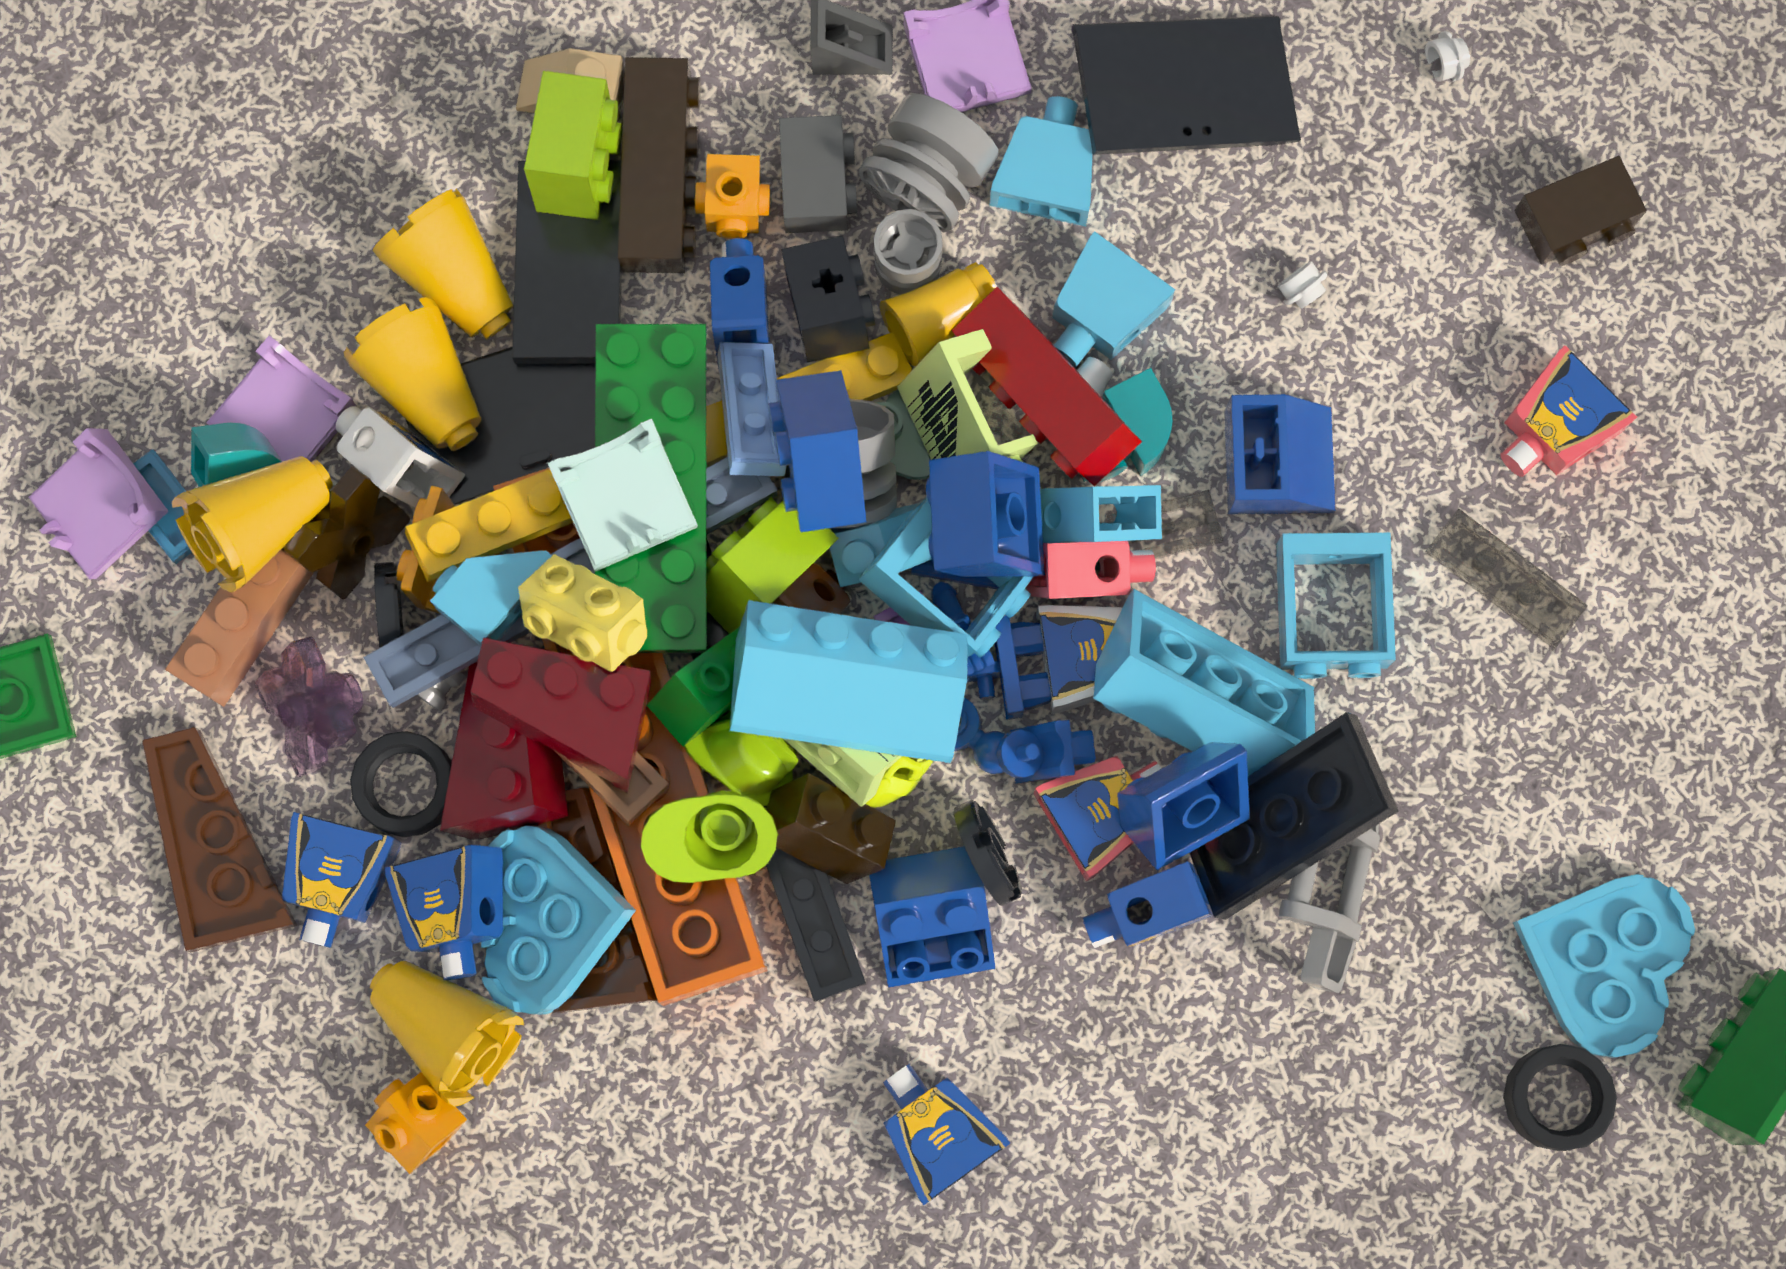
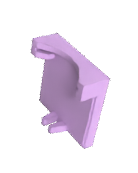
[904,0,1032,112]
[207,335,356,462]
[29,428,169,579]

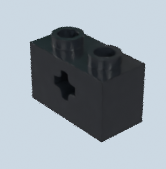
[781,235,876,363]

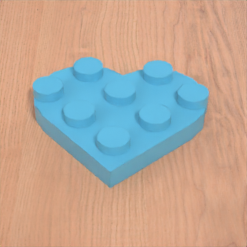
[481,826,636,1015]
[1513,874,1695,1058]

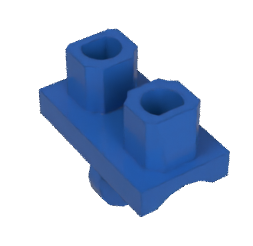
[967,616,1051,720]
[997,720,1096,784]

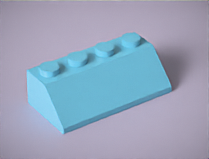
[1093,589,1315,776]
[730,600,968,763]

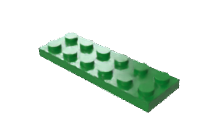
[595,324,707,653]

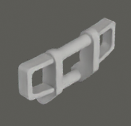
[1278,824,1381,993]

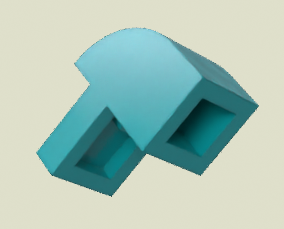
[1079,368,1173,482]
[191,422,282,487]

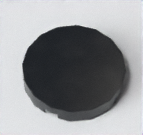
[374,562,404,648]
[954,800,1022,906]

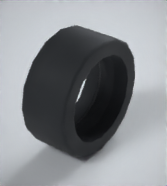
[350,731,452,837]
[1503,1044,1617,1151]

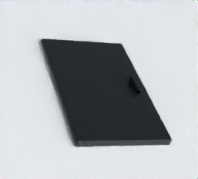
[1071,16,1301,155]
[406,346,596,505]

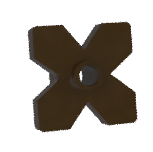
[284,467,410,600]

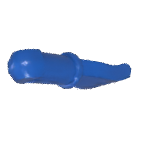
[931,582,995,676]

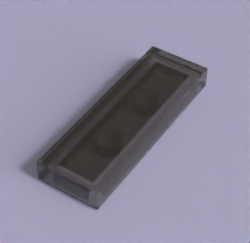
[1425,508,1588,649]

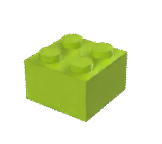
[524,71,622,220]
[707,497,839,634]

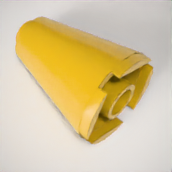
[373,188,514,340]
[344,297,481,451]
[172,456,333,593]
[370,961,524,1107]

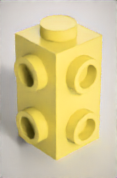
[518,554,647,672]

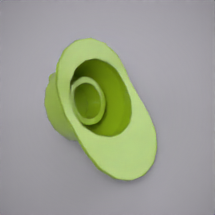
[684,711,799,806]
[641,790,778,883]

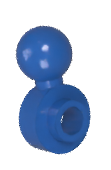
[954,698,1006,774]

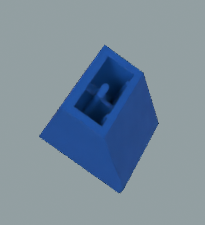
[1224,394,1336,514]
[869,846,996,988]

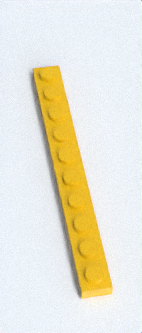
[405,332,912,582]

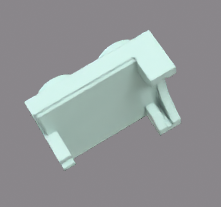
[548,419,698,571]

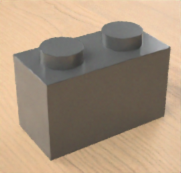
[779,115,857,233]

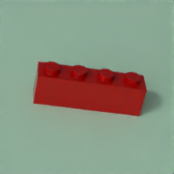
[951,286,1142,487]

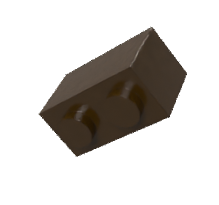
[1514,155,1647,266]
[767,773,896,884]

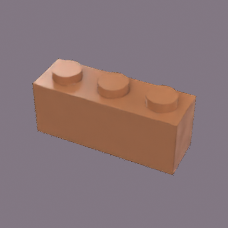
[165,549,314,707]

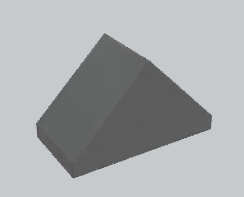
[810,0,893,75]

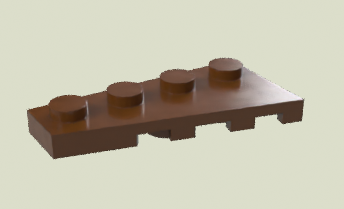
[142,727,297,952]
[537,788,658,1013]

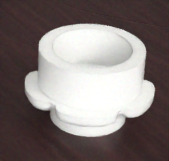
[1425,31,1470,82]
[1277,261,1327,309]

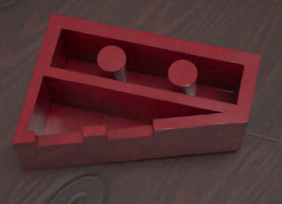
[471,638,651,794]
[440,661,568,840]

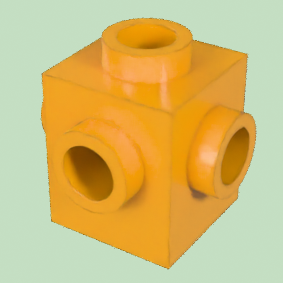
[695,154,770,239]
[365,1072,467,1174]

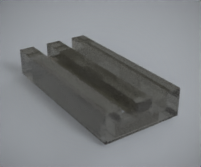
[1106,490,1223,559]

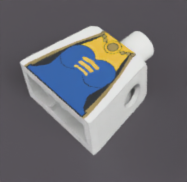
[336,406,465,508]
[1036,605,1122,714]

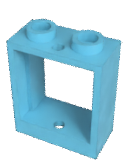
[858,496,1034,658]
[1276,532,1396,679]

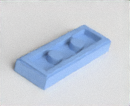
[718,342,786,476]

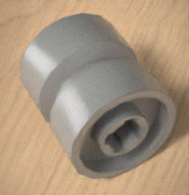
[874,209,943,294]

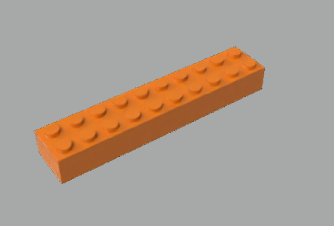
[493,468,768,1006]

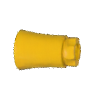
[879,262,996,366]

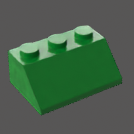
[1677,968,1786,1145]

